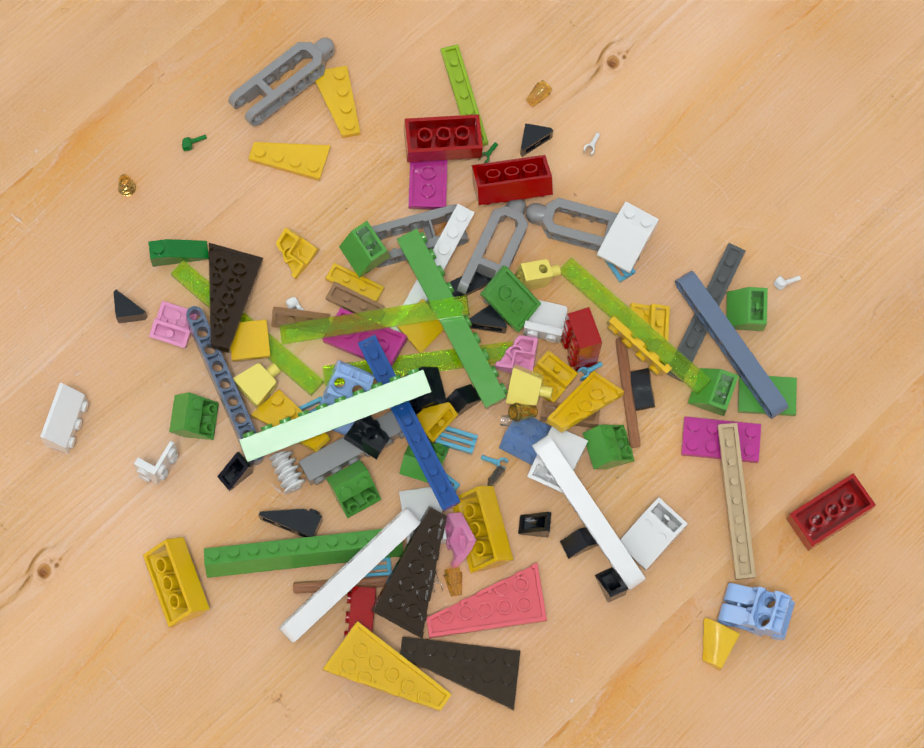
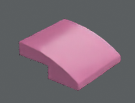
[149,301,198,348]

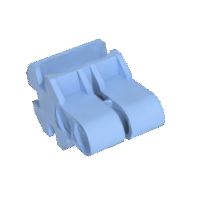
[319,360,374,435]
[717,583,795,641]

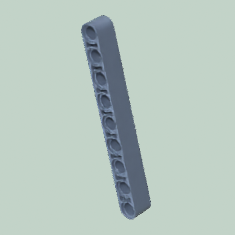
[675,271,788,419]
[186,306,264,465]

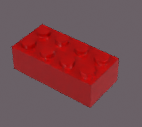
[404,114,483,162]
[472,155,553,205]
[561,307,602,372]
[786,473,876,551]

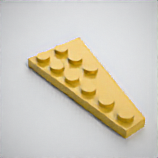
[322,621,452,711]

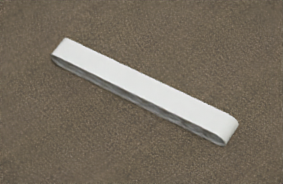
[532,435,646,591]
[279,508,421,643]

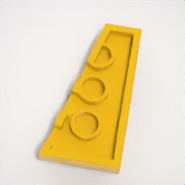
[311,65,361,138]
[248,142,331,181]
[606,316,672,376]
[547,371,624,433]
[251,390,330,452]

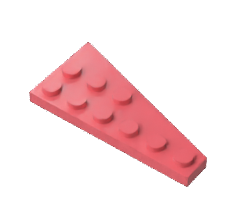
[426,563,547,639]

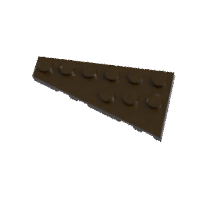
[209,243,263,353]
[371,506,447,639]
[400,637,520,711]

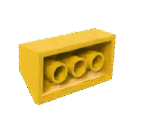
[453,486,514,573]
[143,537,210,627]

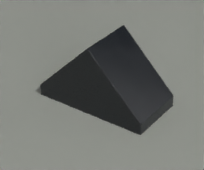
[520,123,553,157]
[113,290,147,323]
[469,305,507,334]
[446,384,481,418]
[217,452,253,491]
[518,512,551,538]
[560,527,598,559]
[595,567,628,603]

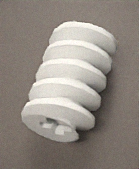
[269,451,305,494]

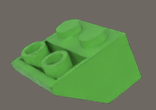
[339,221,391,278]
[726,287,768,331]
[687,368,739,416]
[169,392,219,440]
[583,425,635,469]
[399,442,449,483]
[326,460,381,518]

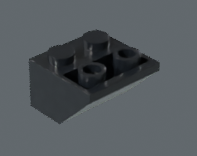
[401,366,447,414]

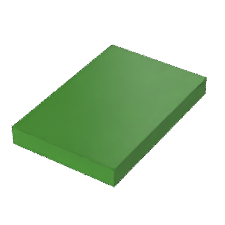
[480,265,541,332]
[738,376,797,416]

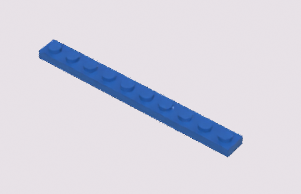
[358,335,461,512]

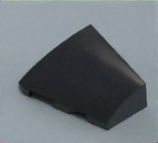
[344,415,390,460]

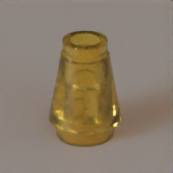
[526,80,552,107]
[118,174,136,196]
[508,403,538,422]
[443,567,462,597]

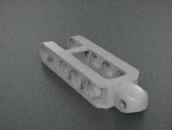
[228,38,335,126]
[526,198,640,261]
[457,199,528,304]
[371,205,469,268]

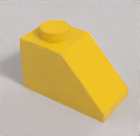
[417,402,458,443]

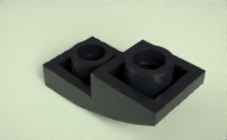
[631,368,655,411]

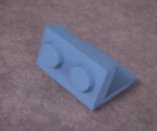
[499,411,551,465]

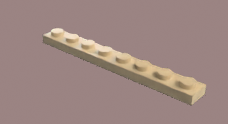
[717,423,756,580]

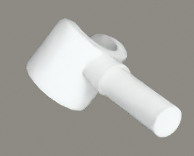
[584,133,600,156]
[773,276,801,290]
[286,297,305,311]

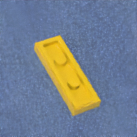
[325,263,385,302]

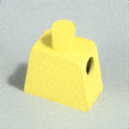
[515,259,561,291]
[233,363,281,409]
[506,364,553,405]

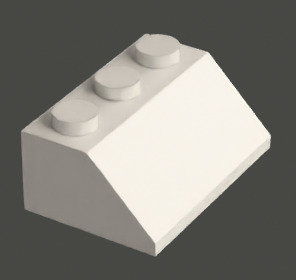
[40,383,89,453]

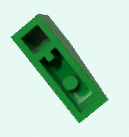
[148,239,209,267]

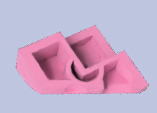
[495,335,538,374]
[445,512,476,568]

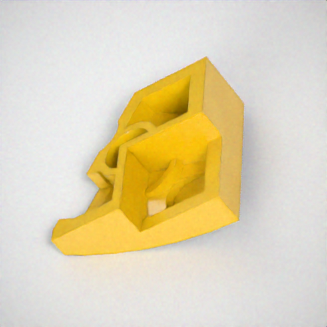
[275,227,319,279]
[702,617,740,671]

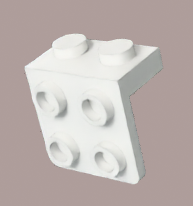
[523,300,567,343]
[134,441,179,485]

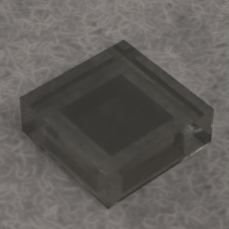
[487,466,505,487]

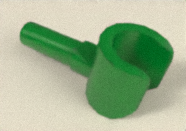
[182,135,207,151]
[478,142,498,163]

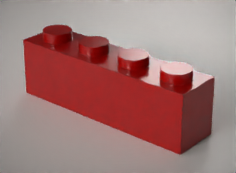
[344,586,376,638]

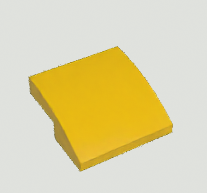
[628,303,670,343]
[533,350,578,402]

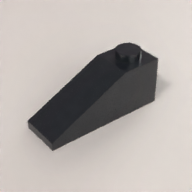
[259,509,323,537]

